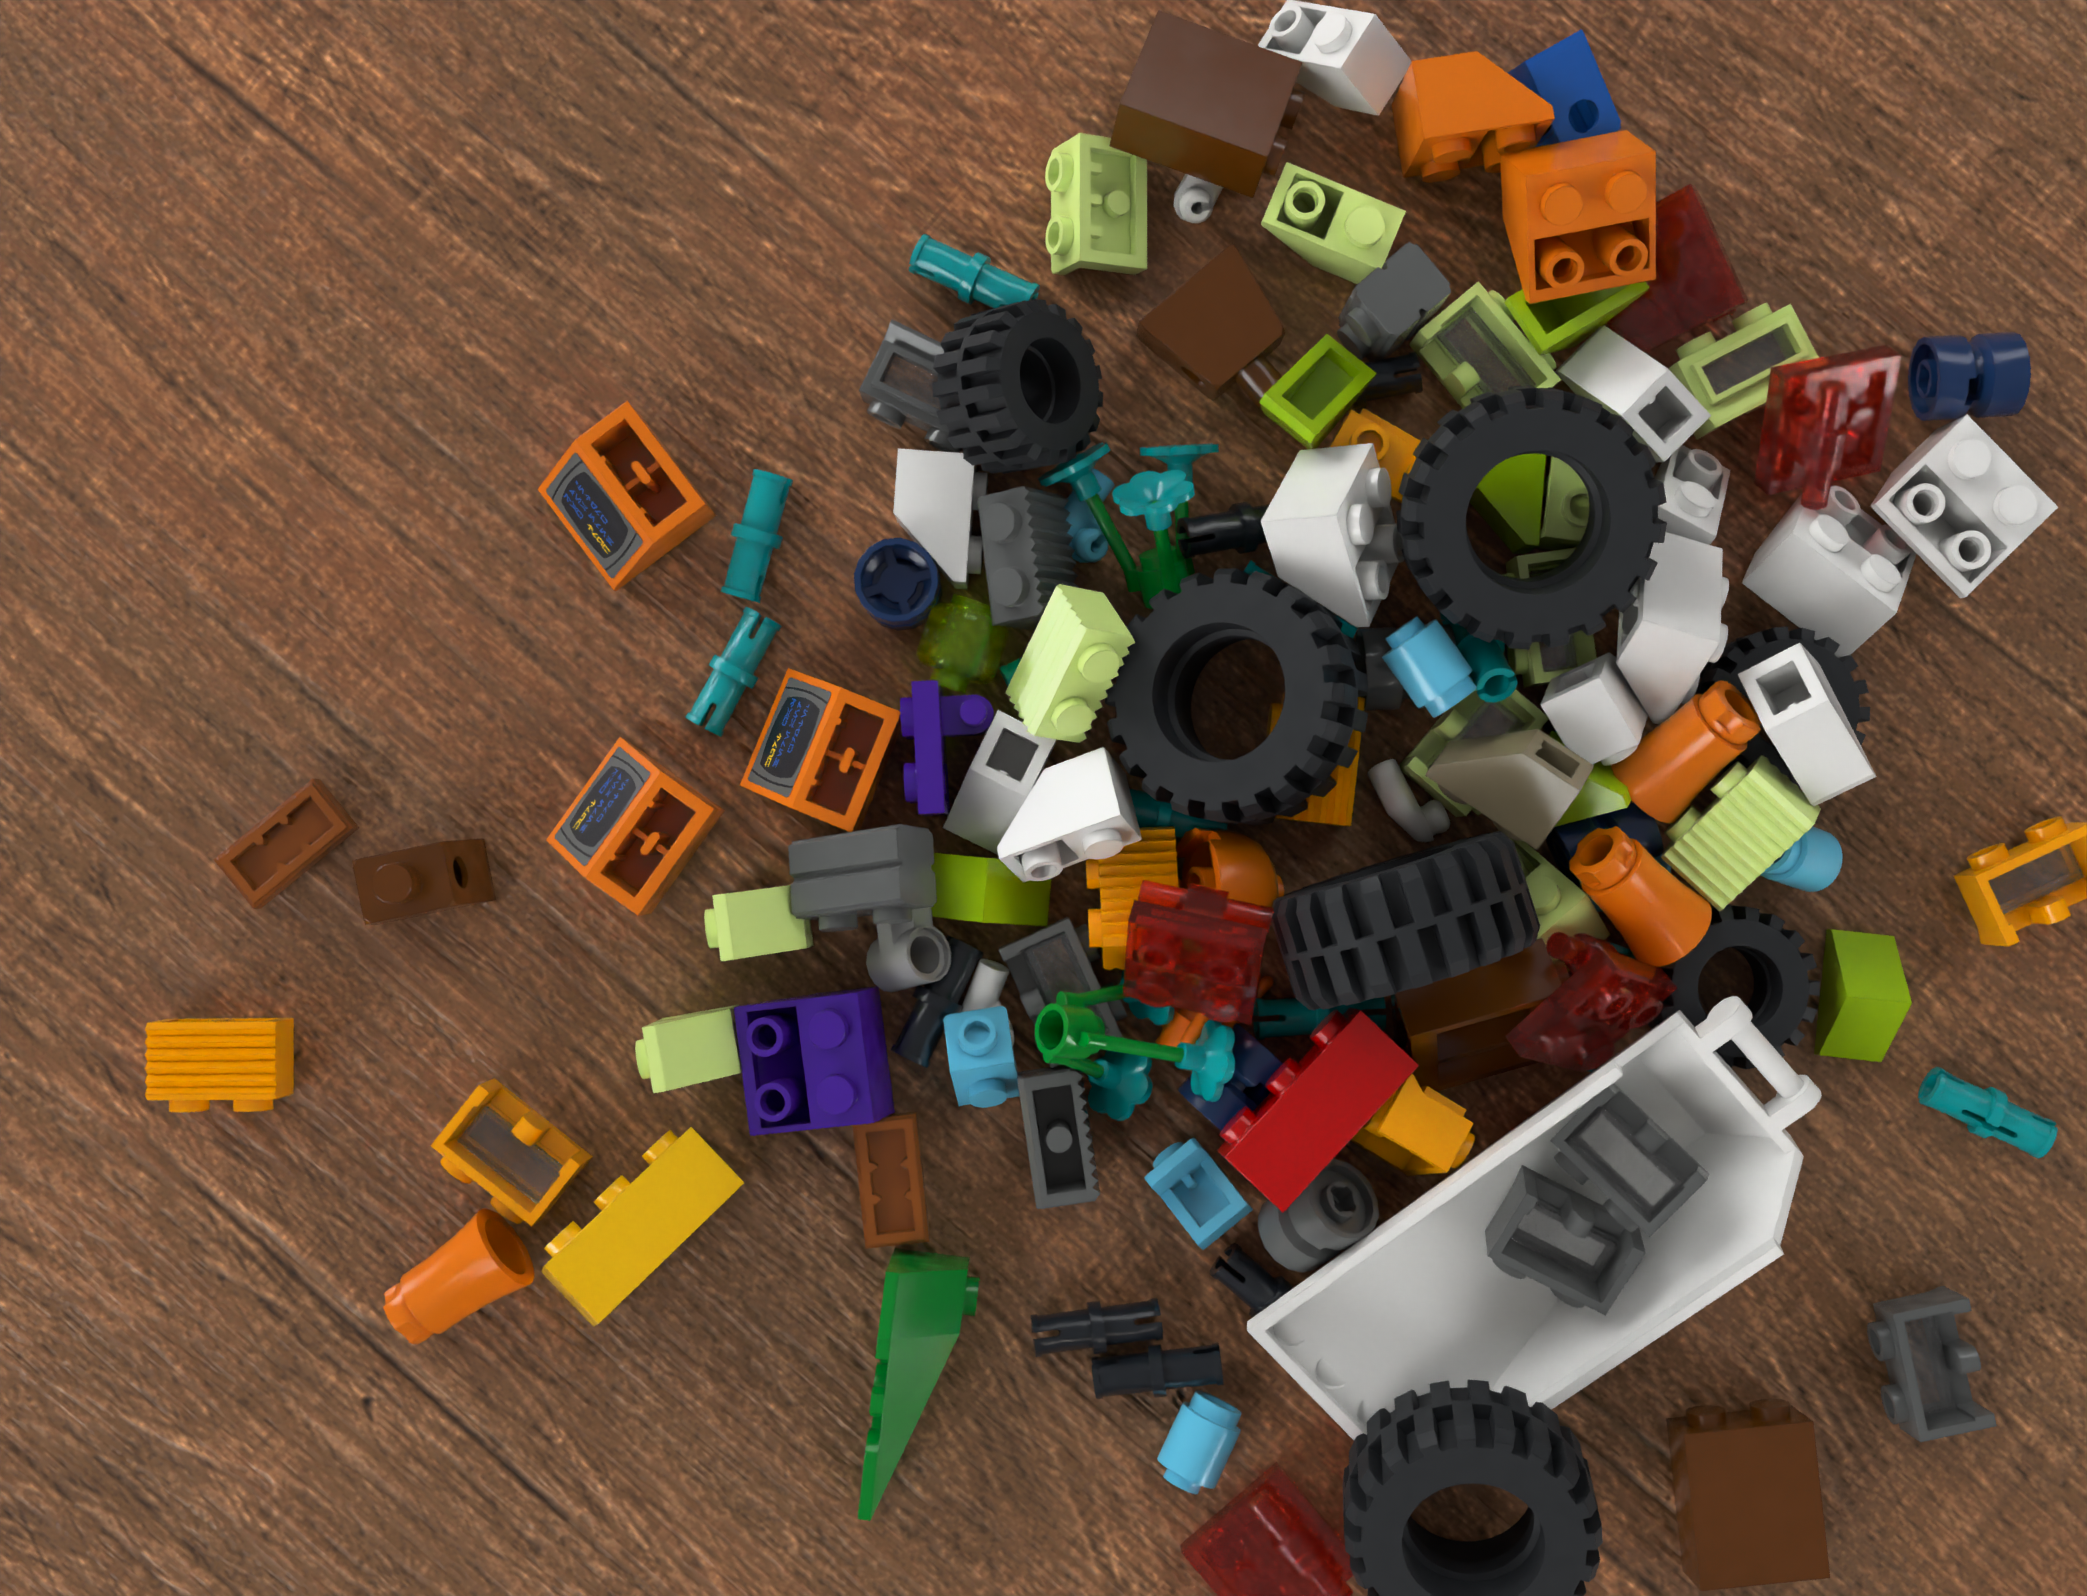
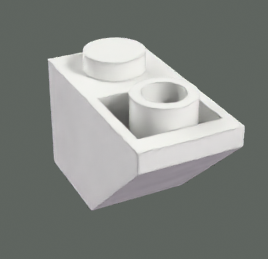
[1258,0,1411,116]
[1555,325,1711,462]
[1654,445,1731,545]
[893,448,988,590]
[1738,643,1877,806]
[1540,653,1648,766]
[943,710,1056,855]
[997,747,1142,883]

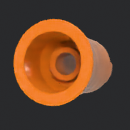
[1611,680,1762,824]
[1569,826,1712,967]
[383,1208,535,1345]

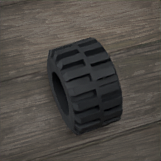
[932,299,1103,474]
[1695,626,1870,788]
[1636,905,1820,1070]

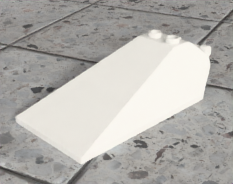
[1247,996,1822,1440]

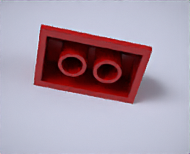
[1217,1008,1419,1213]

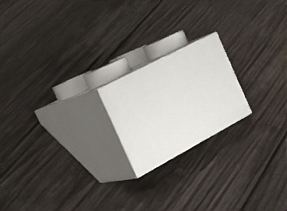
[1871,414,2058,598]
[1261,443,1404,627]
[1742,475,1917,658]
[1616,532,1729,724]

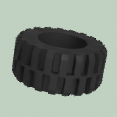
[1396,385,1667,650]
[1105,568,1369,826]
[1270,831,1540,1010]
[1342,1379,1603,1596]

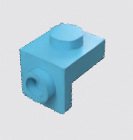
[943,1006,1020,1108]
[1144,1138,1253,1250]

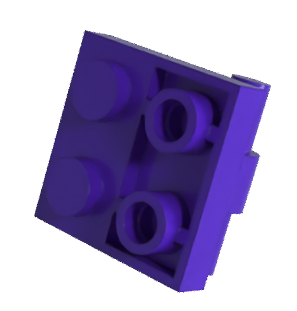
[900,680,995,816]

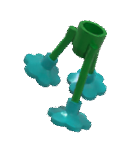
[1038,442,1219,609]
[1035,966,1235,1121]

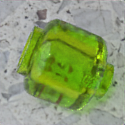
[916,594,1009,694]

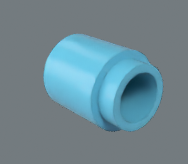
[1382,616,1477,718]
[1761,827,1843,892]
[1157,1390,1242,1494]

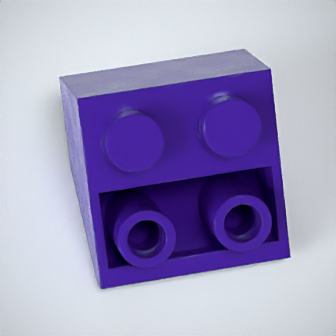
[734,986,895,1136]

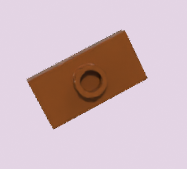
[213,778,359,909]
[852,1111,930,1249]

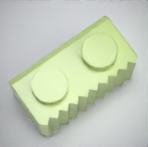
[1005,584,1135,743]
[1661,755,1821,912]

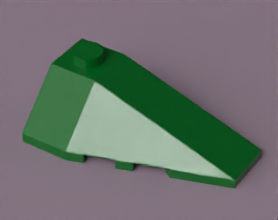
[857,1248,980,1521]

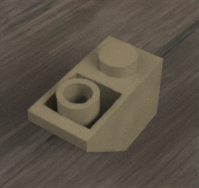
[1425,729,1594,850]

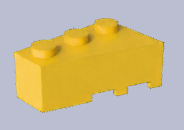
[541,1127,744,1327]

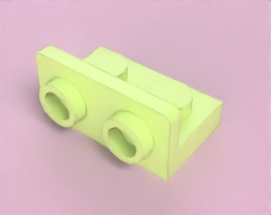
[1045,133,1147,275]

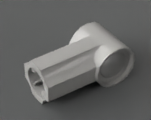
[866,907,951,992]

